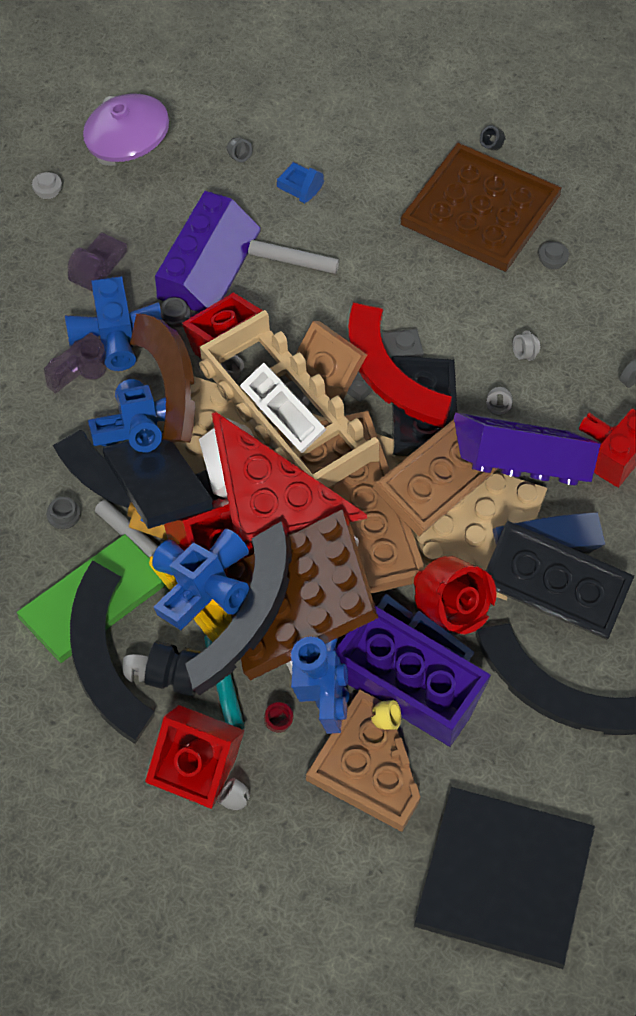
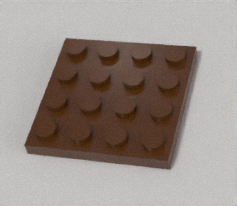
[400,143,562,272]
[224,510,378,681]

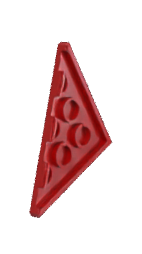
[211,412,367,542]

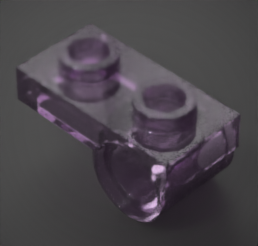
[67,232,127,291]
[44,332,107,394]

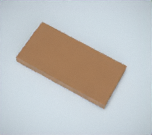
[373,420,499,537]

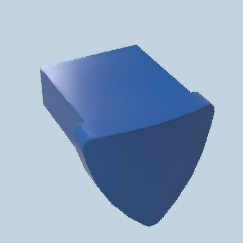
[277,162,324,204]

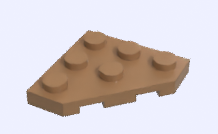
[306,690,421,832]

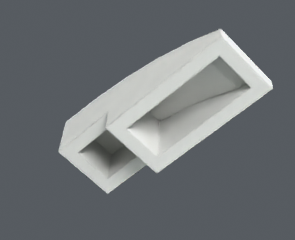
[240,363,327,453]

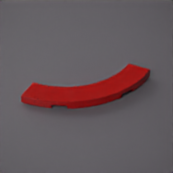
[348,303,452,428]

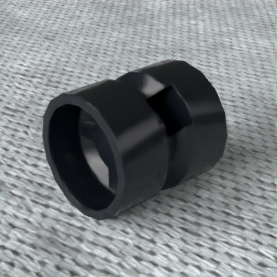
[144,640,202,697]

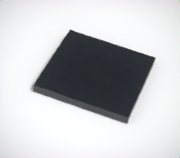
[414,787,595,969]

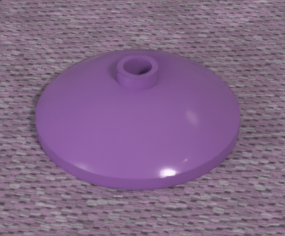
[83,93,169,162]

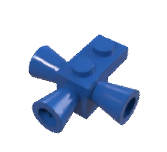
[65,276,162,371]
[88,379,166,452]
[152,529,249,630]
[291,637,349,734]

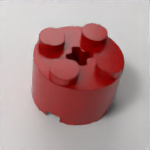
[414,556,496,634]

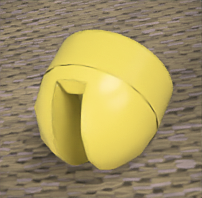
[371,700,401,730]

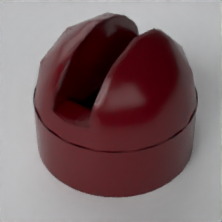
[264,702,294,733]

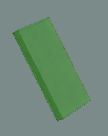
[17,534,166,663]

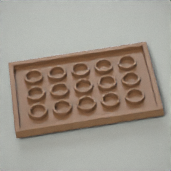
[254,411,425,594]

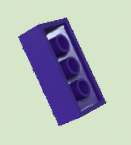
[155,191,261,313]
[454,412,601,485]
[335,606,491,747]

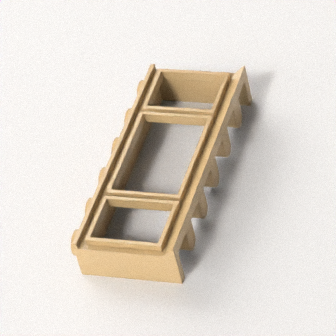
[199,310,379,488]

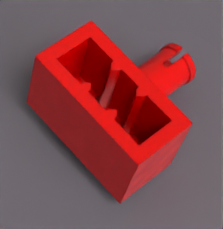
[579,408,636,488]

